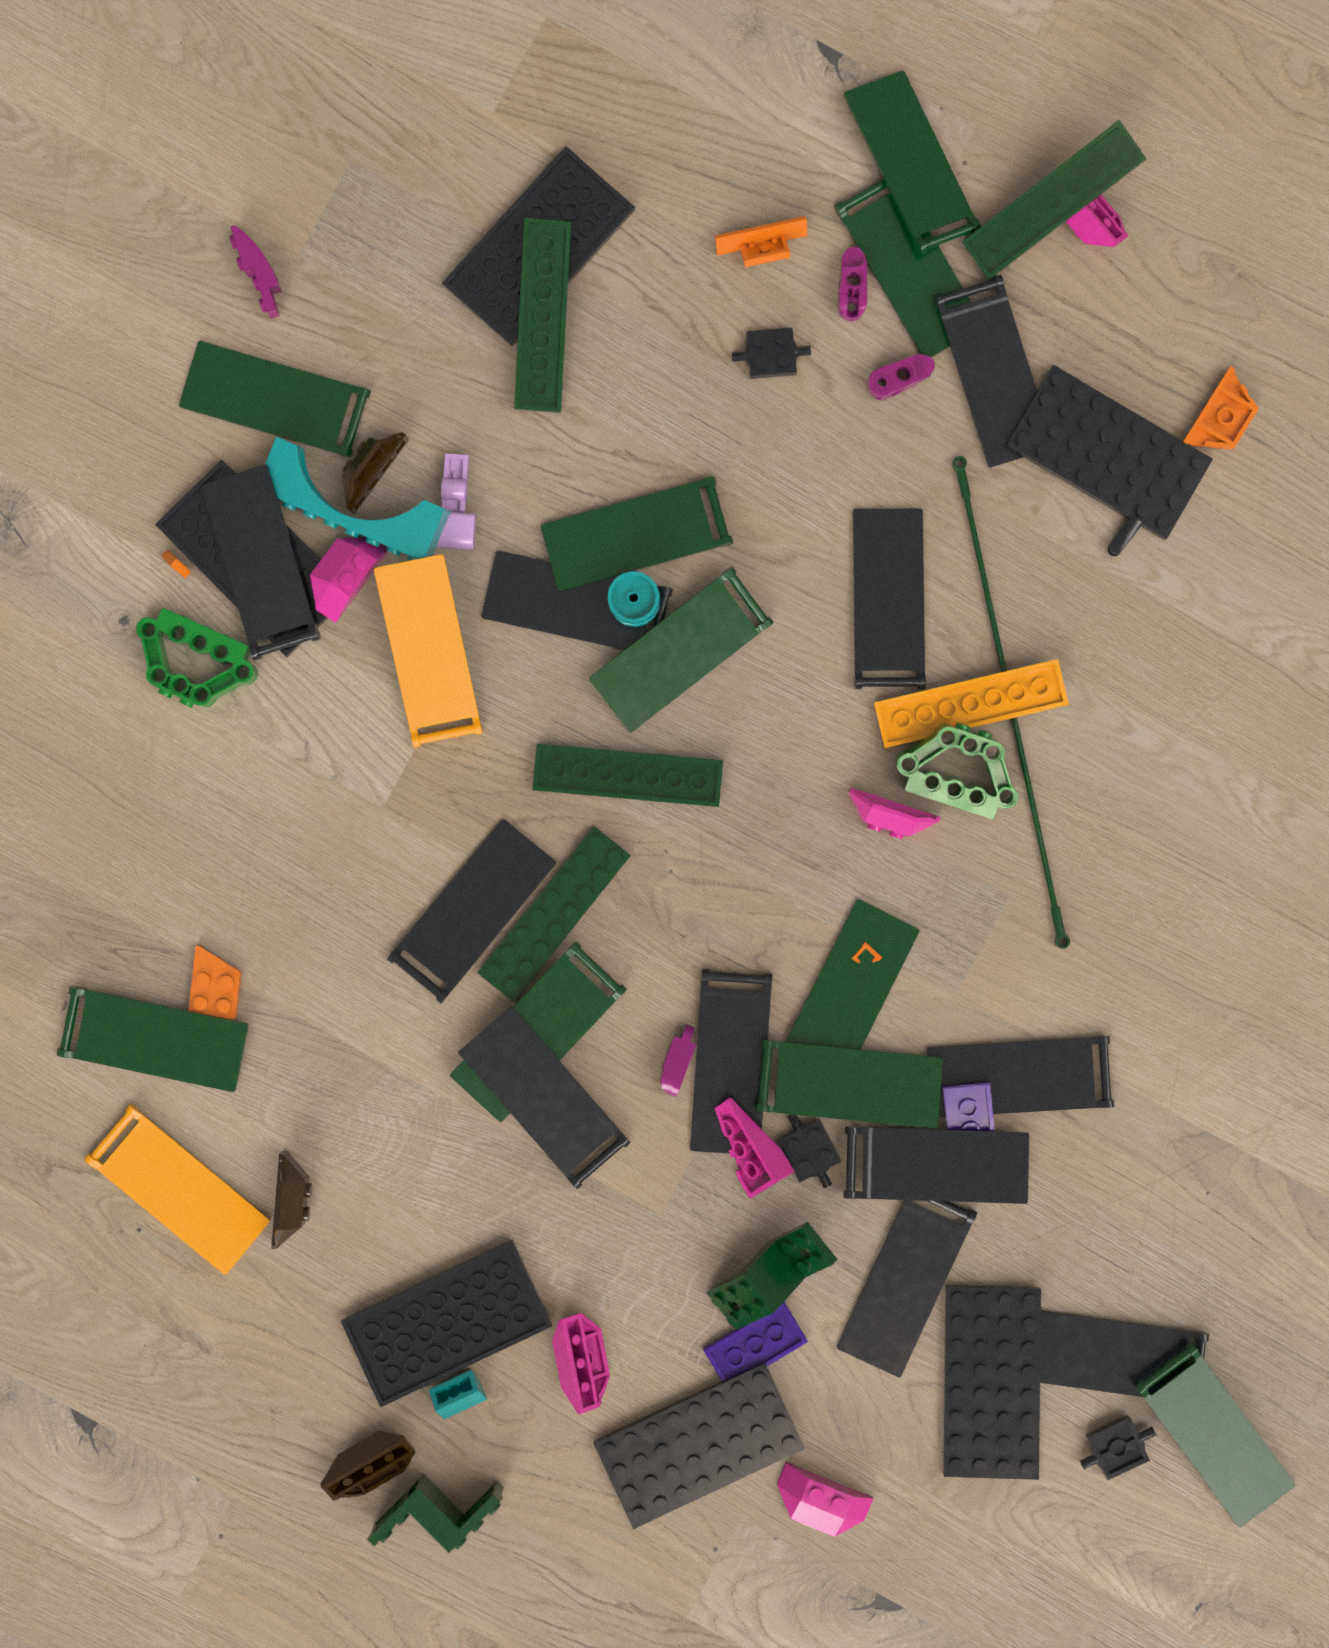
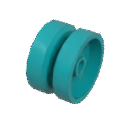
[607,571,661,627]

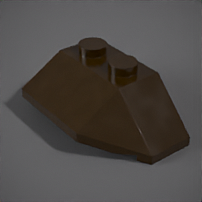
[342,432,409,515]
[271,1151,312,1249]
[320,1431,416,1501]

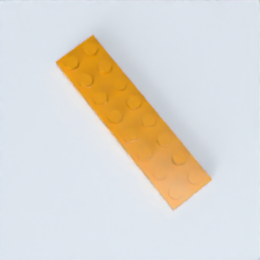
[874,659,1069,749]

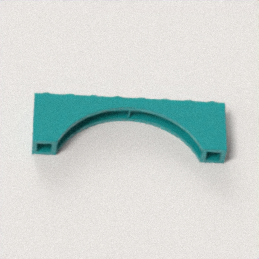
[265,437,451,561]

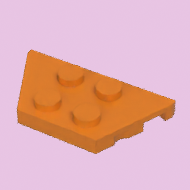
[1183,366,1259,450]
[188,945,242,1020]

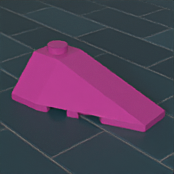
[715,1098,795,1199]

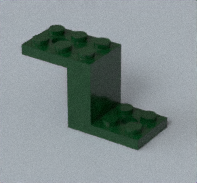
[707,1222,838,1330]
[367,1474,504,1553]

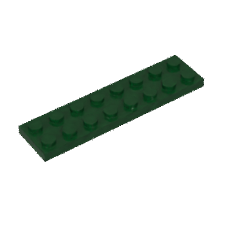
[962,120,1147,280]
[514,218,571,413]
[532,744,723,807]
[478,826,631,1002]

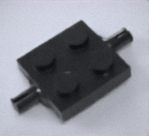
[732,327,811,379]
[778,1114,841,1188]
[1079,1415,1157,1481]

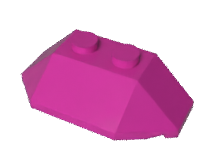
[1066,195,1128,247]
[310,537,388,623]
[848,787,941,840]
[552,1313,610,1414]
[777,1462,873,1537]

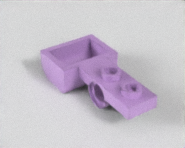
[436,453,477,550]

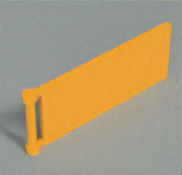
[374,554,483,748]
[84,1104,270,1275]

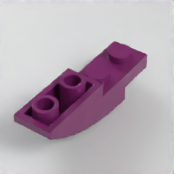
[229,225,282,319]

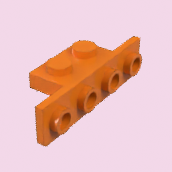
[715,216,808,267]

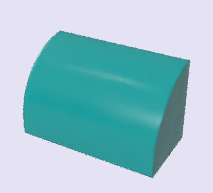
[429,1370,487,1420]

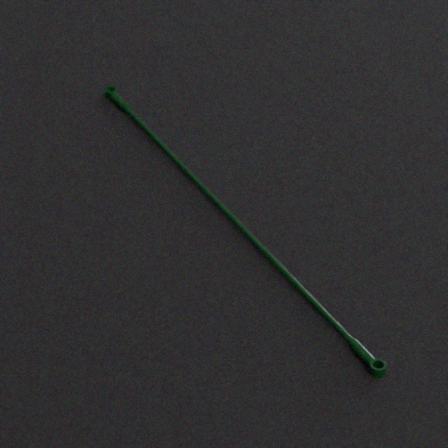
[952,456,1070,949]

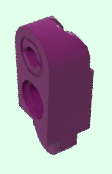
[838,247,867,322]
[867,354,935,401]
[660,1024,697,1097]

